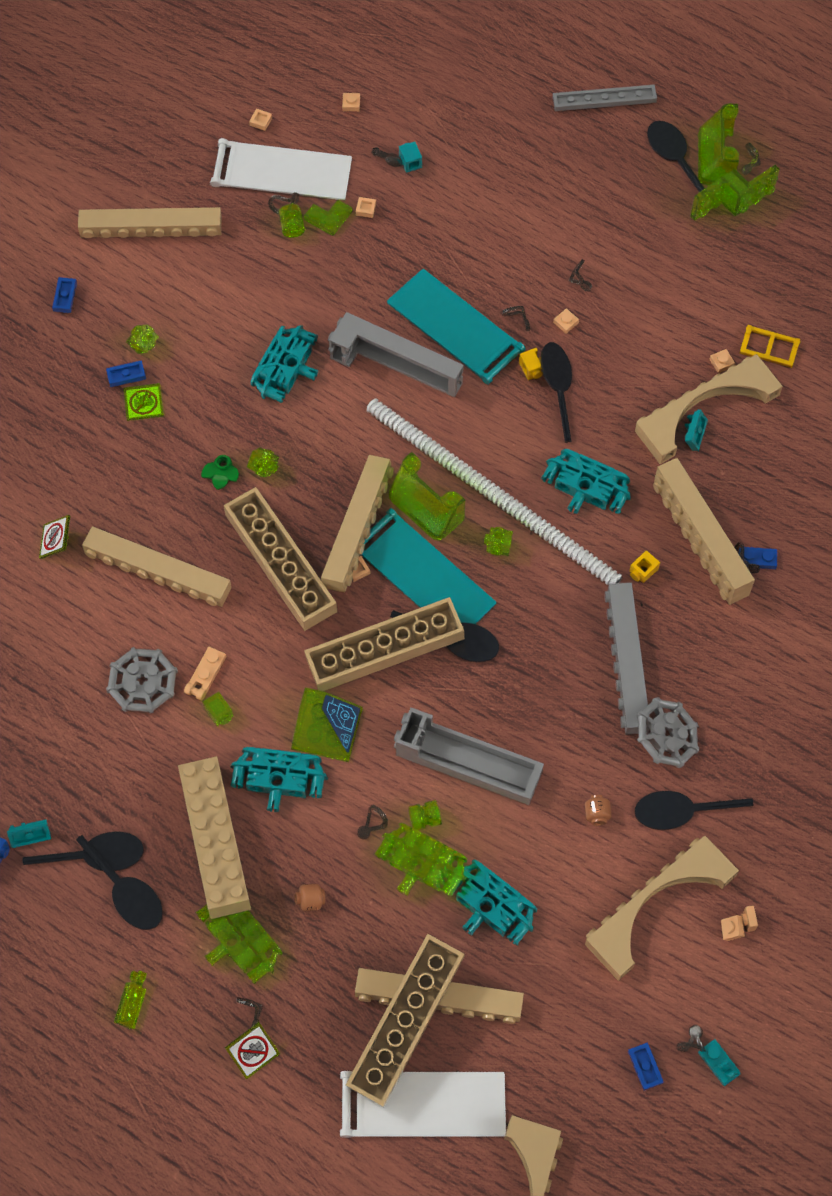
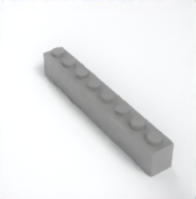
[604,582,650,735]

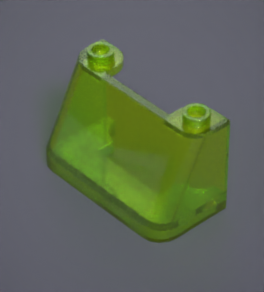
[698,103,739,187]
[389,452,465,540]

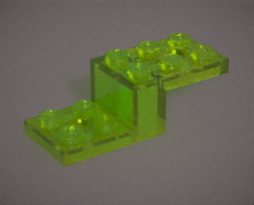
[690,165,780,221]

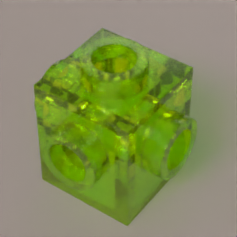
[126,325,159,354]
[247,447,279,477]
[484,527,513,556]

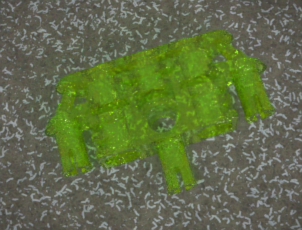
[374,823,468,897]
[195,904,282,984]

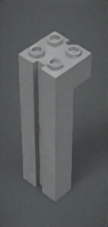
[328,312,464,398]
[394,707,544,805]

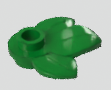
[201,455,239,490]

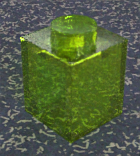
[203,692,233,726]

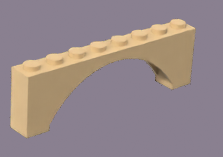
[635,354,783,464]
[585,836,739,981]
[504,1115,563,1196]

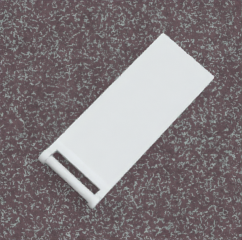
[210,138,352,200]
[340,1071,506,1138]

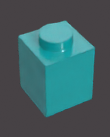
[399,141,422,173]

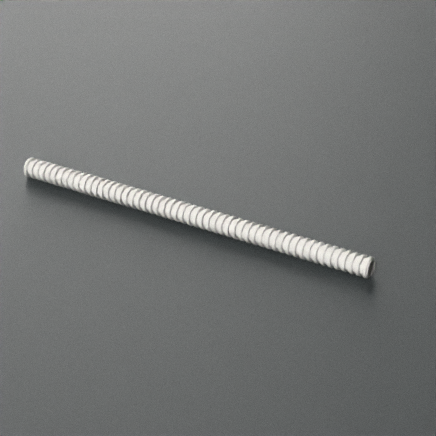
[367,398,622,585]

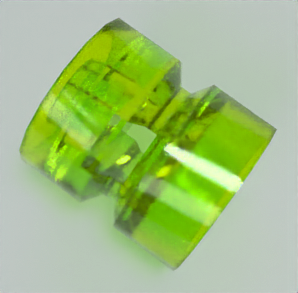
[279,204,305,238]
[408,800,442,832]

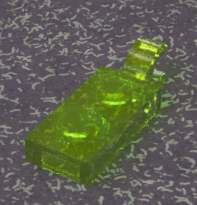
[114,970,147,1029]

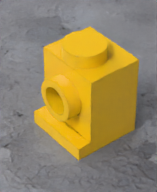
[519,348,543,380]
[629,550,660,583]

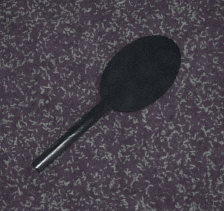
[647,121,709,199]
[541,342,572,443]
[390,610,499,662]
[635,791,754,830]
[22,832,144,871]
[76,835,163,930]

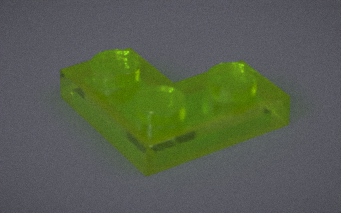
[304,200,353,236]

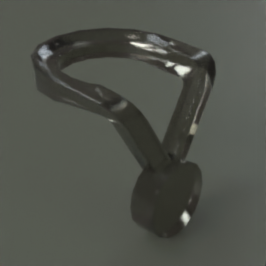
[741,143,761,175]
[268,192,299,216]
[569,259,592,291]
[501,306,530,331]
[734,542,760,573]
[357,805,388,839]
[236,997,263,1032]
[676,1025,706,1052]

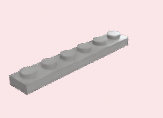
[552,84,657,111]

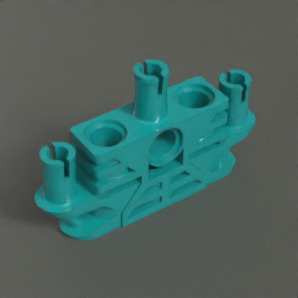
[251,325,319,403]
[541,449,631,514]
[230,747,328,812]
[443,859,537,945]

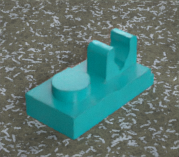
[684,409,708,451]
[7,819,51,848]
[698,1039,741,1087]

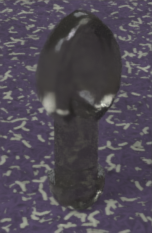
[372,147,402,167]

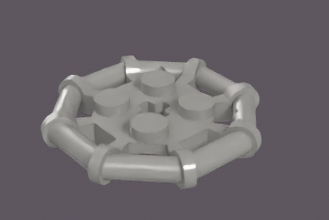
[106,647,178,714]
[637,697,700,768]

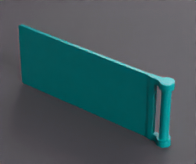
[387,269,526,385]
[361,508,496,624]

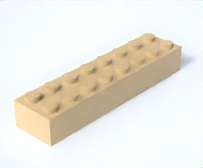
[653,458,755,605]
[224,487,337,631]
[304,597,465,693]
[178,756,251,919]
[346,934,465,1107]

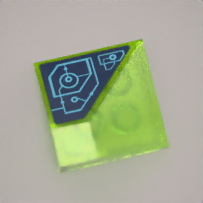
[291,687,363,762]

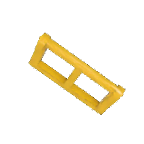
[739,325,800,368]

